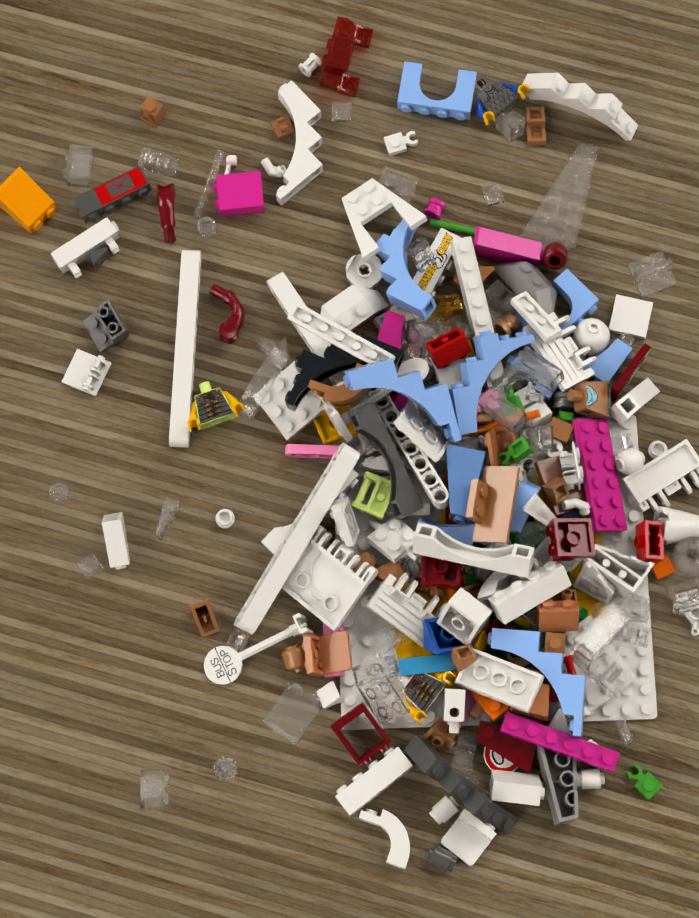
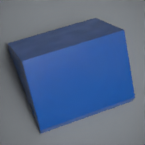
[423,617,473,655]

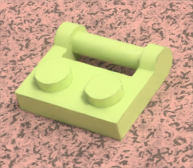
[351,472,391,520]

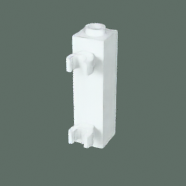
[51,217,120,279]

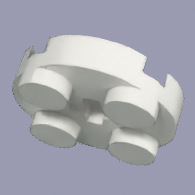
[346,254,382,289]

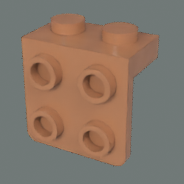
[484,424,519,466]
[302,631,352,677]

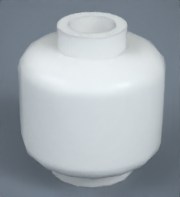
[615,447,645,475]

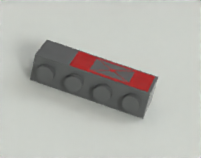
[73,165,151,223]

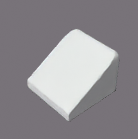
[316,681,342,709]

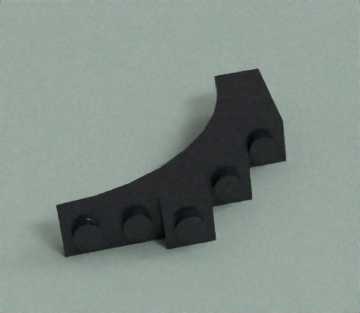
[285,333,405,411]

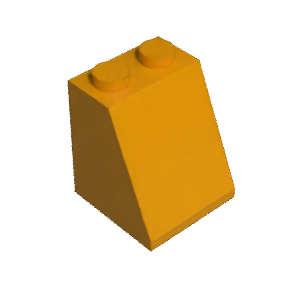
[0,167,57,234]

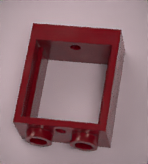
[330,702,391,765]

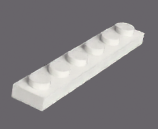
[287,302,396,364]

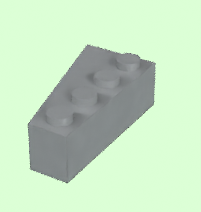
[535,736,579,826]

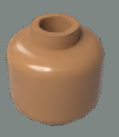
[282,642,305,673]

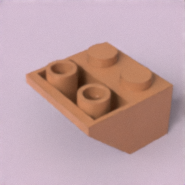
[536,588,579,632]

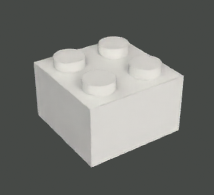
[436,588,493,645]

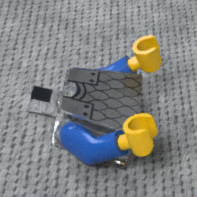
[475,78,531,126]

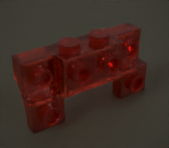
[320,16,373,97]

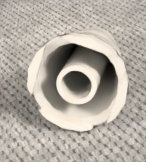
[653,506,699,545]

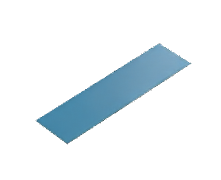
[398,653,457,676]

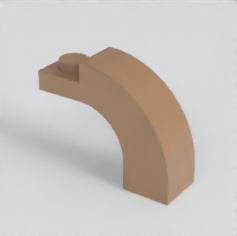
[308,363,372,406]

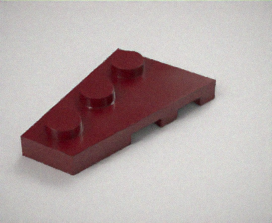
[476,720,537,774]

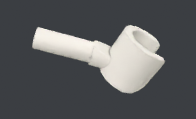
[224,155,237,175]

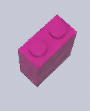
[213,171,265,217]

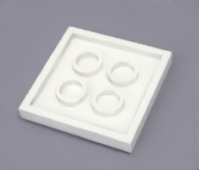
[254,361,325,440]
[393,399,451,463]

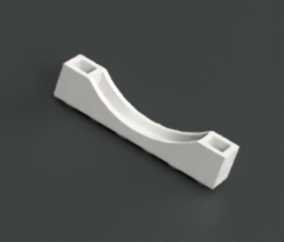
[261,469,360,554]
[412,523,534,578]

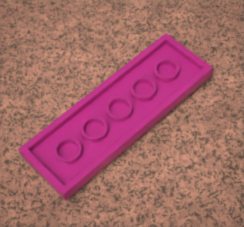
[572,418,628,532]

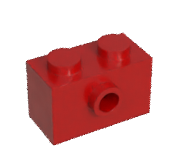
[634,520,664,565]

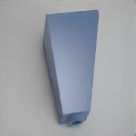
[446,444,487,524]

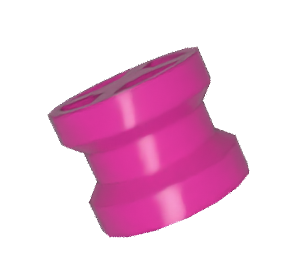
[424,198,446,220]

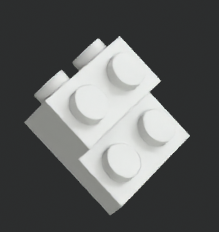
[329,497,360,547]

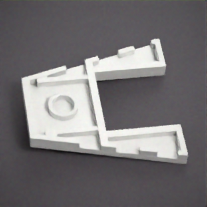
[341,178,427,261]
[489,493,579,572]

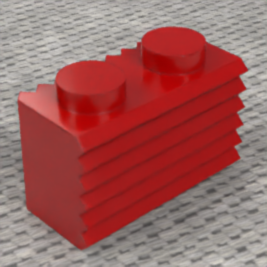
[425,327,472,369]

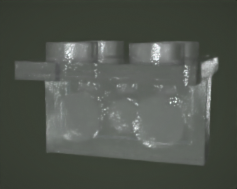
[628,251,676,298]

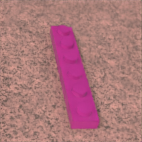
[499,712,620,773]

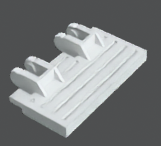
[522,312,597,392]
[622,439,699,513]
[366,572,447,651]

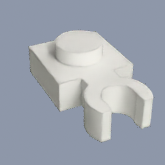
[384,131,418,156]

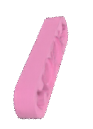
[285,444,359,459]

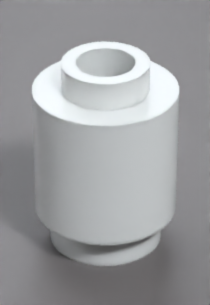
[576,768,605,789]
[429,795,459,825]

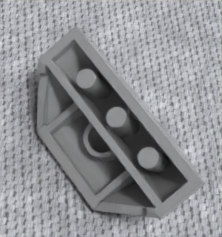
[494,261,558,315]

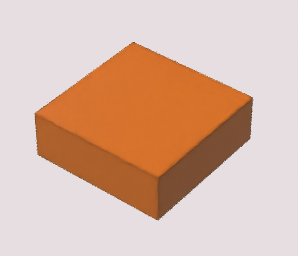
[652,554,676,581]

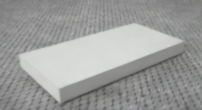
[455,648,545,713]

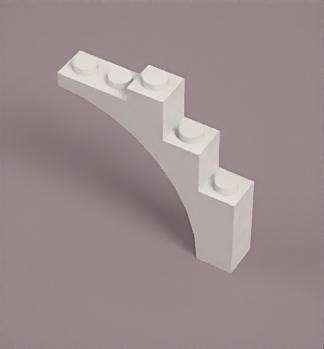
[522,73,638,141]

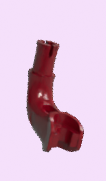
[156,183,176,243]
[209,284,245,345]

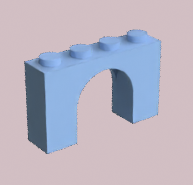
[397,61,477,120]
[515,269,599,339]

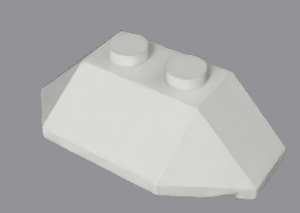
[320,285,389,332]

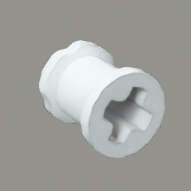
[298,53,322,77]

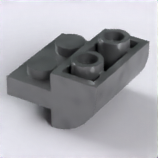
[82,299,130,353]

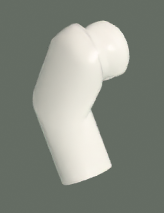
[261,158,287,178]
[561,498,591,515]

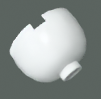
[572,318,610,357]

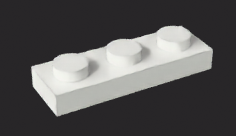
[510,291,562,342]

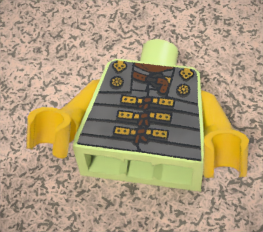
[188,381,246,432]

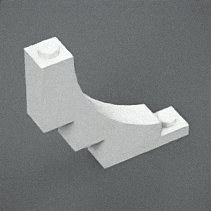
[276,80,323,206]

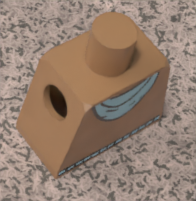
[567,381,611,419]

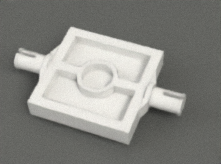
[367,515,421,564]

